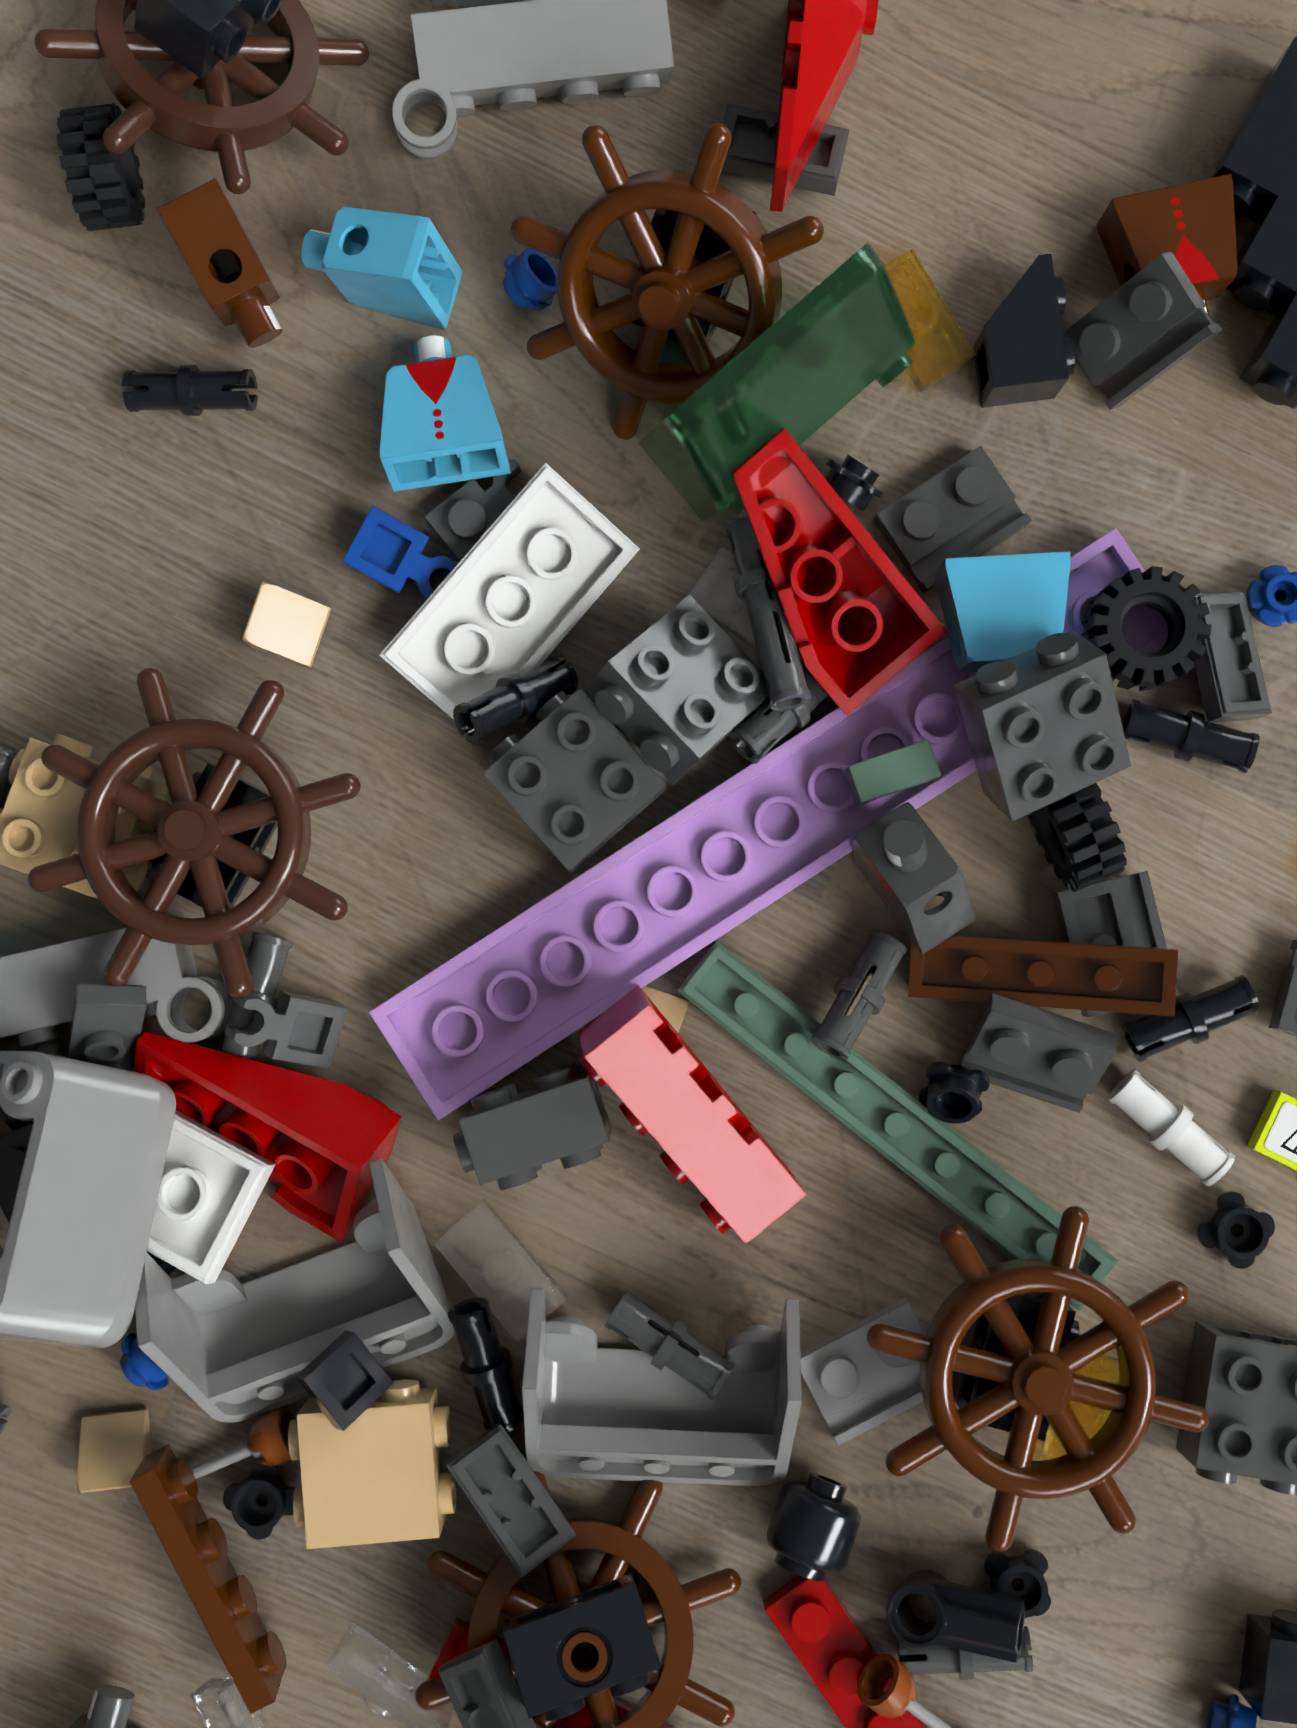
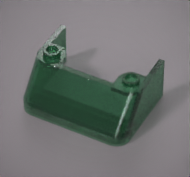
[638,242,916,521]

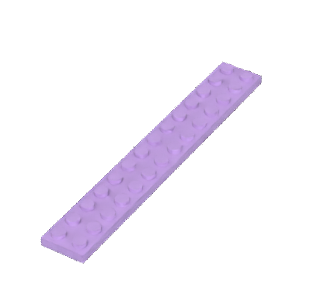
[369,528,1168,1120]

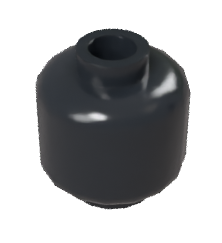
[767,1472,861,1581]

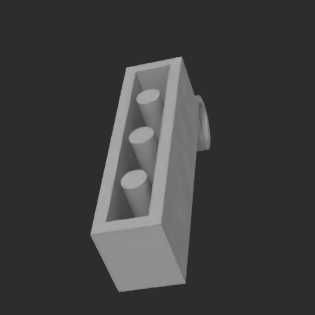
[392,0,674,160]
[0,928,234,1047]

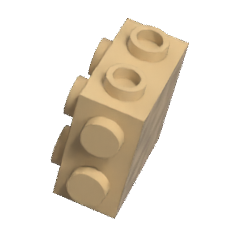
[0,733,170,899]
[288,1379,456,1549]

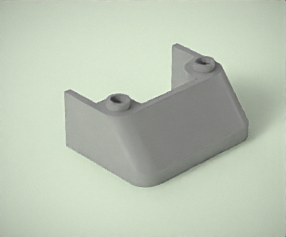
[0,1051,176,1348]
[135,1158,455,1422]
[522,1288,802,1486]

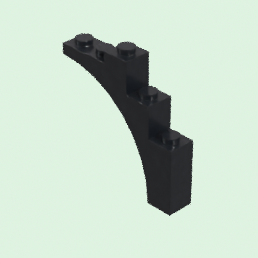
[1211,36,1297,409]

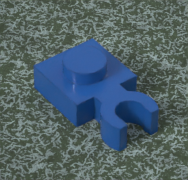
[342,505,458,600]

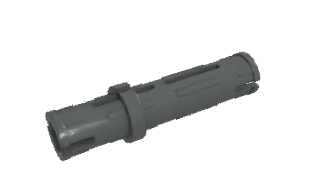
[726,517,812,711]

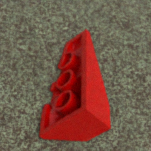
[770,0,878,212]
[731,428,947,716]
[134,1032,402,1242]

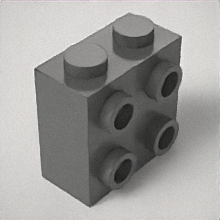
[585,594,769,785]
[953,630,1131,822]
[482,688,666,874]
[453,1062,612,1190]
[1176,1321,1297,1495]

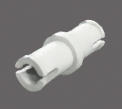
[1108,1069,1235,1186]

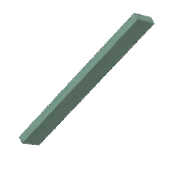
[677,941,1118,1311]

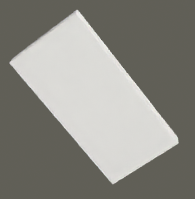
[379,463,640,733]

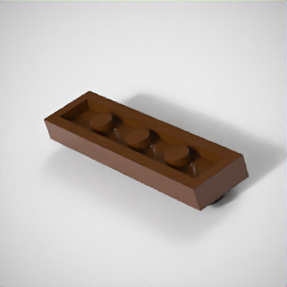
[908,934,1178,1017]
[129,1444,287,1714]

